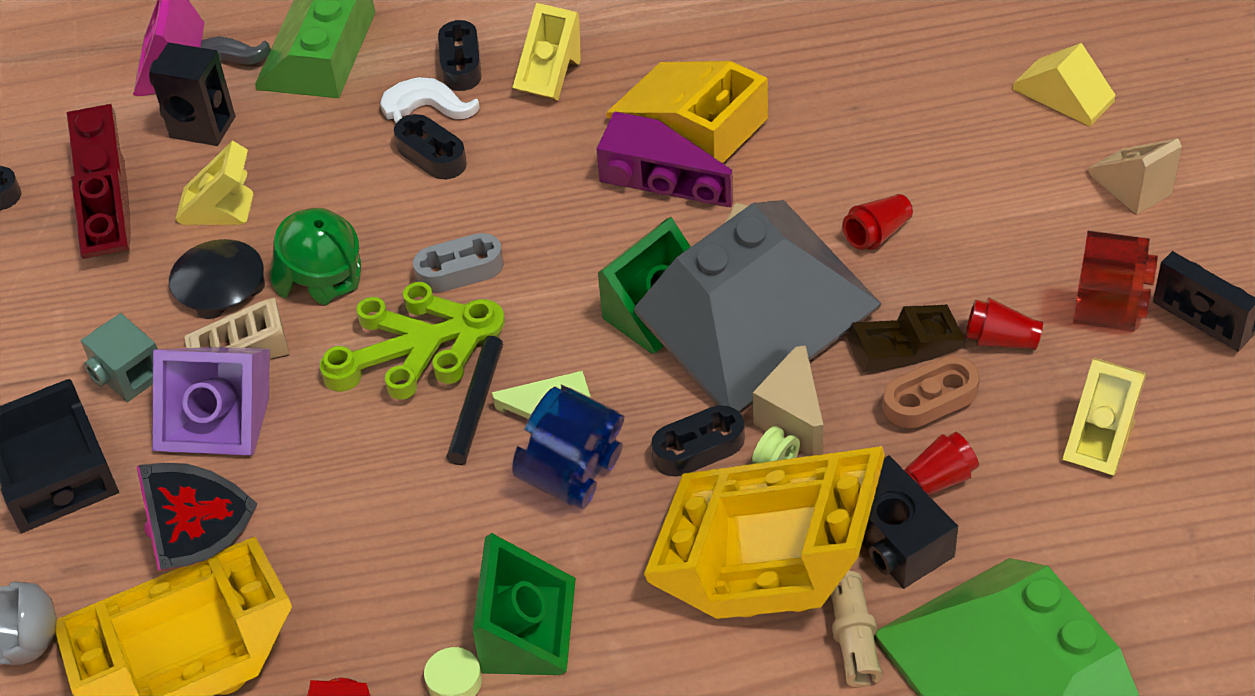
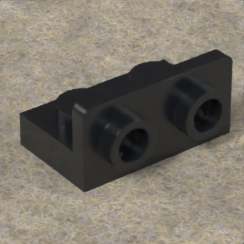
[1153,251,1255,352]

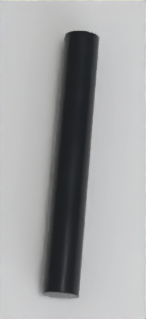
[446,336,503,465]

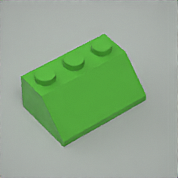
[255,0,375,98]

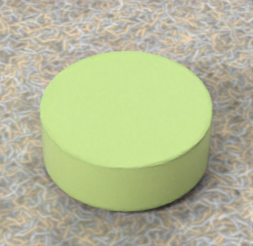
[424,647,482,696]

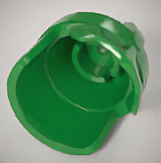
[269,208,361,305]

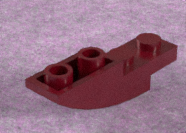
[66,104,131,259]

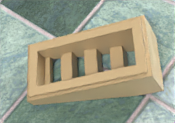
[184,298,289,359]

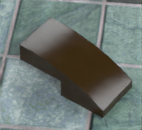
[847,304,966,373]

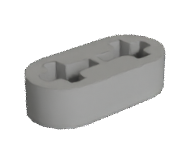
[413,233,504,293]

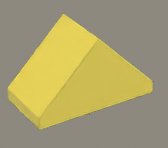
[1013,43,1116,127]

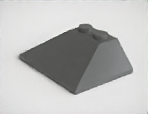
[634,200,881,413]

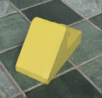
[512,3,581,101]
[175,140,253,225]
[1062,358,1147,476]

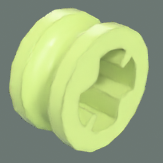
[752,426,800,464]

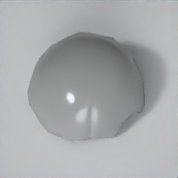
[0,582,57,665]

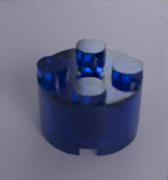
[512,384,625,509]

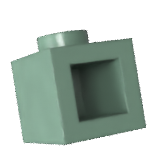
[80,313,158,403]

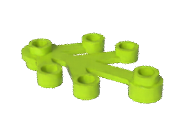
[320,282,505,400]

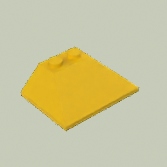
[644,446,885,619]
[55,536,292,696]

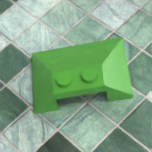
[874,558,1139,696]

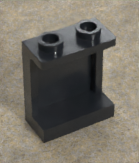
[0,379,120,534]

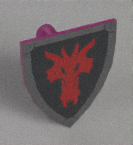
[137,463,257,571]

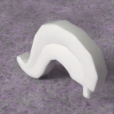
[380,77,480,123]

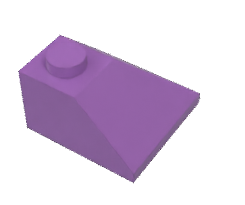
[152,347,270,455]

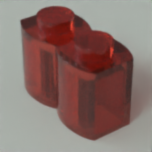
[1073,231,1158,332]

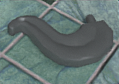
[201,36,271,65]

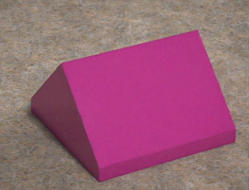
[133,0,205,96]

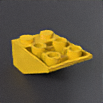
[606,61,768,163]

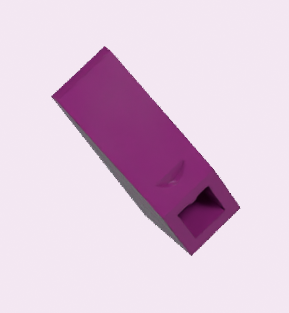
[596,112,733,208]

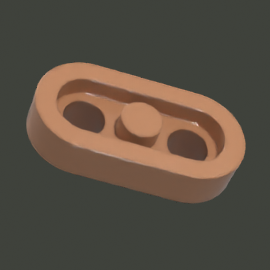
[883,356,980,428]

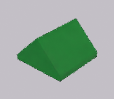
[598,217,691,354]
[473,533,576,675]

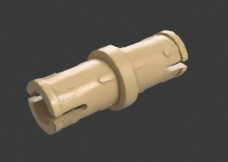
[831,571,883,687]

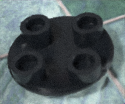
[169,239,265,319]

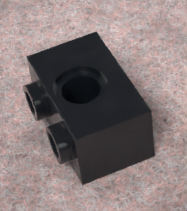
[149,42,236,146]
[862,455,958,589]

